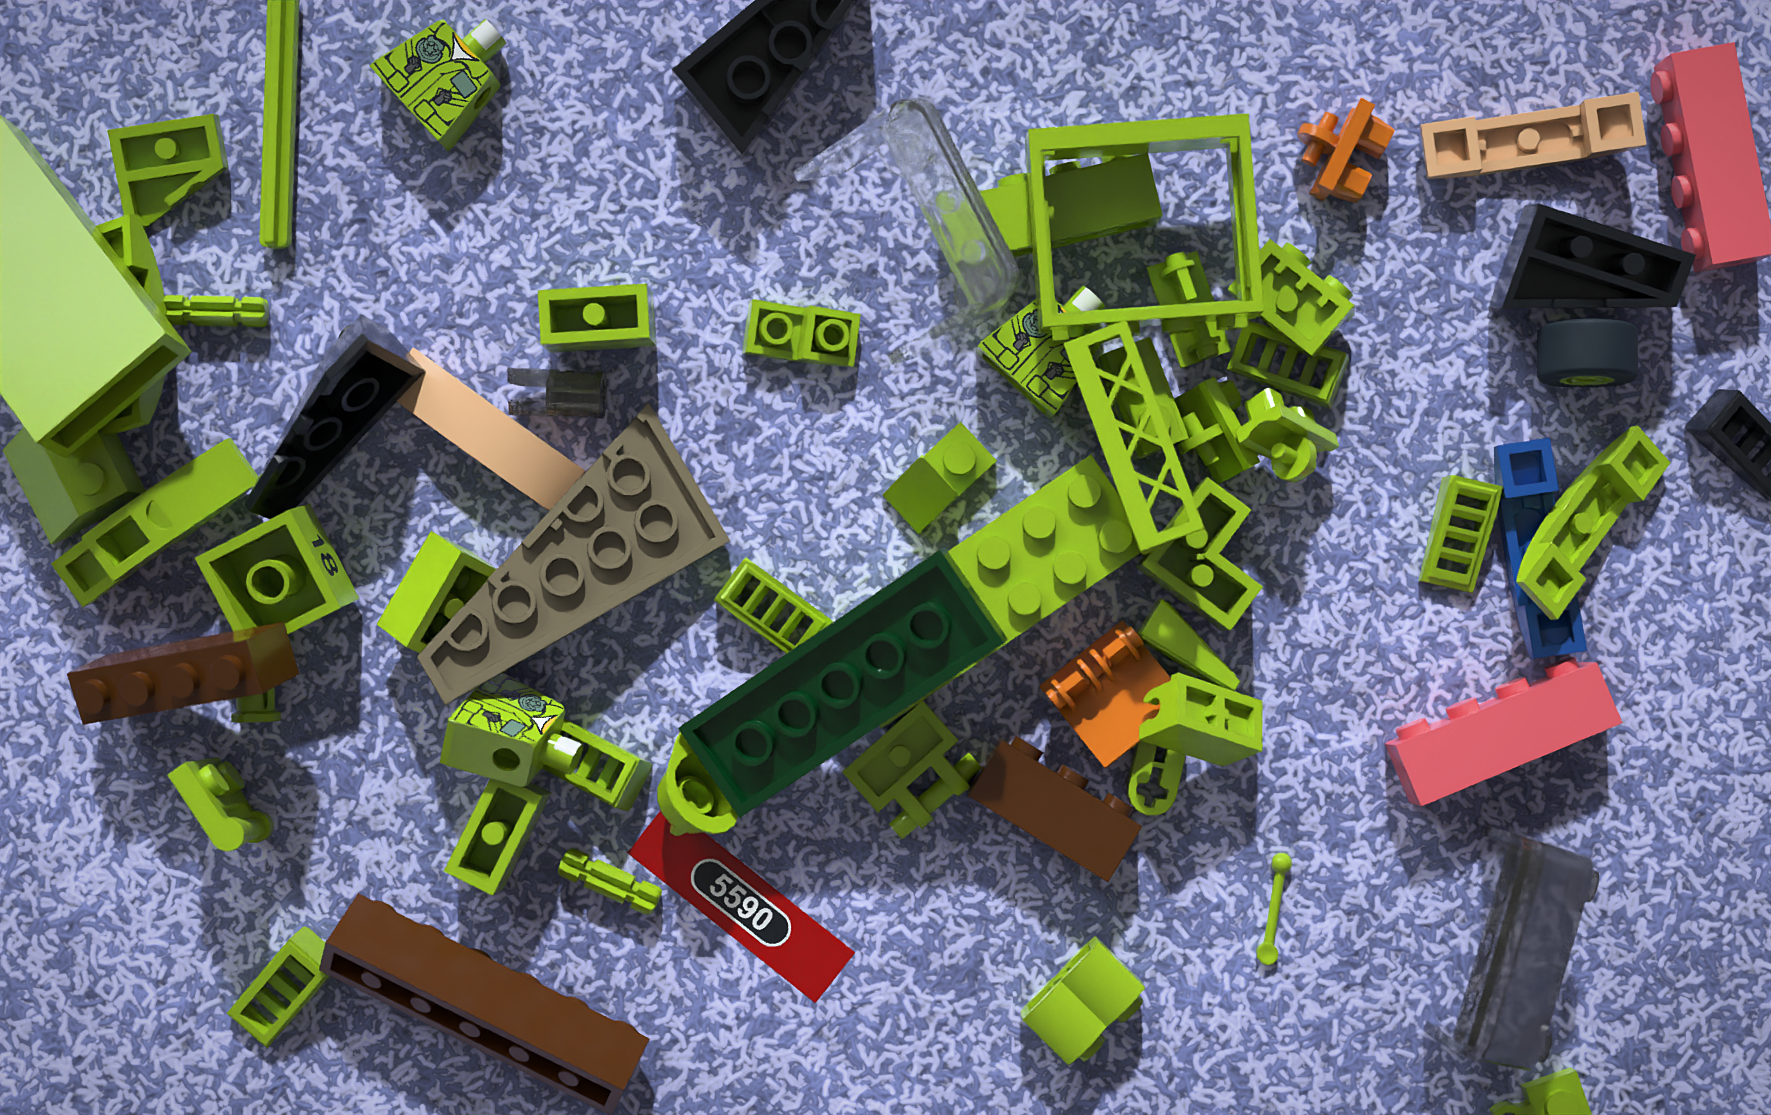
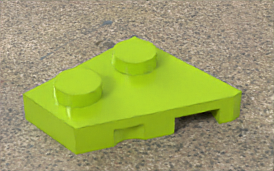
[107,114,229,229]

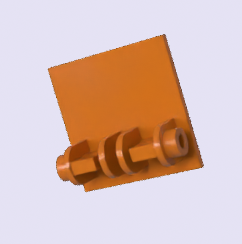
[1039,620,1171,769]

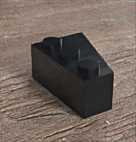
[1488,204,1696,308]

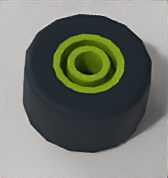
[1537,319,1638,388]

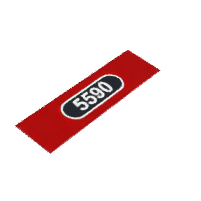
[627,810,855,1003]

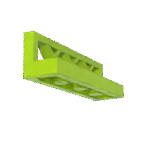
[1063,320,1205,555]

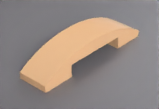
[1420,92,1647,179]
[397,347,586,511]

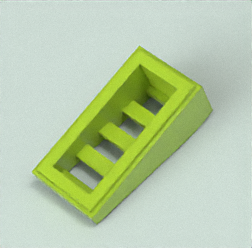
[1227,321,1349,409]
[1418,475,1503,593]
[714,557,833,653]
[1137,599,1240,691]
[542,718,652,811]
[227,926,331,1048]

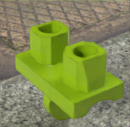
[1174,376,1260,484]
[1236,388,1339,483]

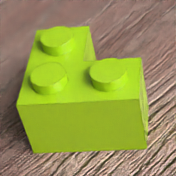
[1136,477,1263,631]

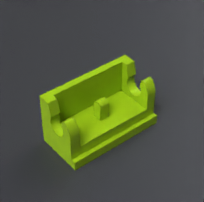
[1139,672,1262,767]

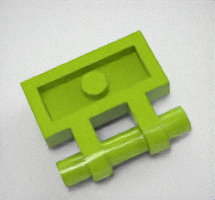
[842,701,983,840]

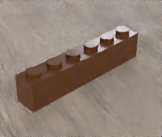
[319,893,650,1115]

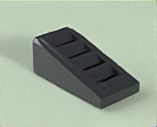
[1685,389,1771,501]

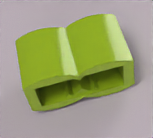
[1020,936,1145,1065]

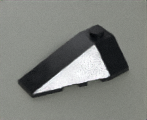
[244,314,425,519]

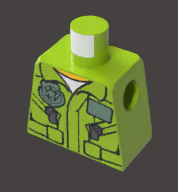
[369,19,507,152]
[976,286,1105,420]
[439,673,583,787]

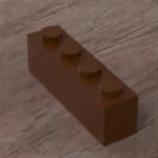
[66,622,300,725]

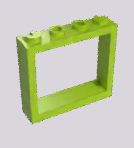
[1025,113,1264,342]

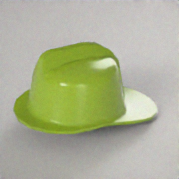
[657,732,738,836]

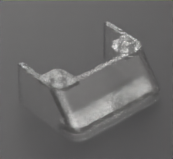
[793,98,1019,365]

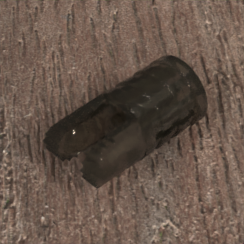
[507,367,608,419]

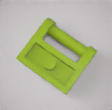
[167,757,274,851]

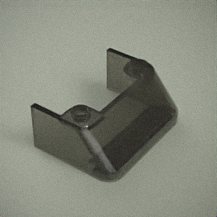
[1423,825,1599,1071]

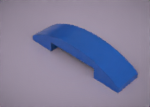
[1494,438,1587,659]

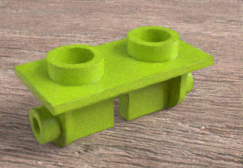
[1146,251,1231,369]

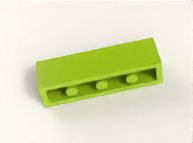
[936,154,1163,272]

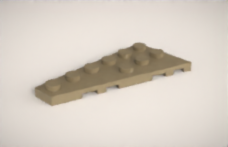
[417,402,730,706]

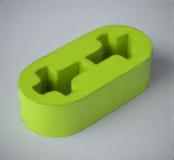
[1126,741,1186,816]

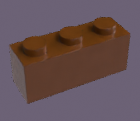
[967,736,1142,882]

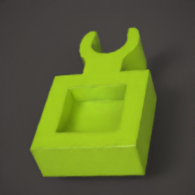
[1489,1067,1592,1115]

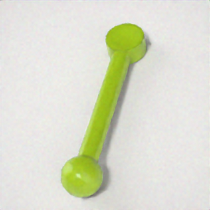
[1256,853,1292,965]

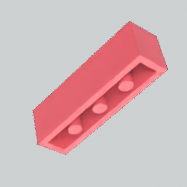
[1650,42,1771,273]
[1384,656,1623,806]

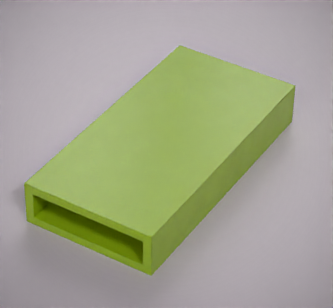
[0,114,192,459]

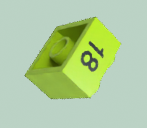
[195,503,360,635]

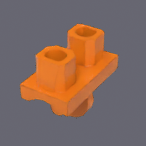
[1297,98,1395,203]

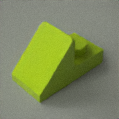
[882,422,997,534]

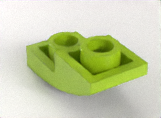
[742,299,861,368]

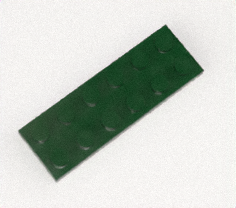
[678,546,1008,818]

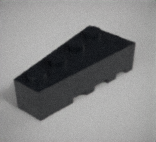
[672,0,858,161]

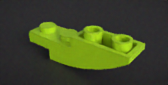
[51,438,259,607]

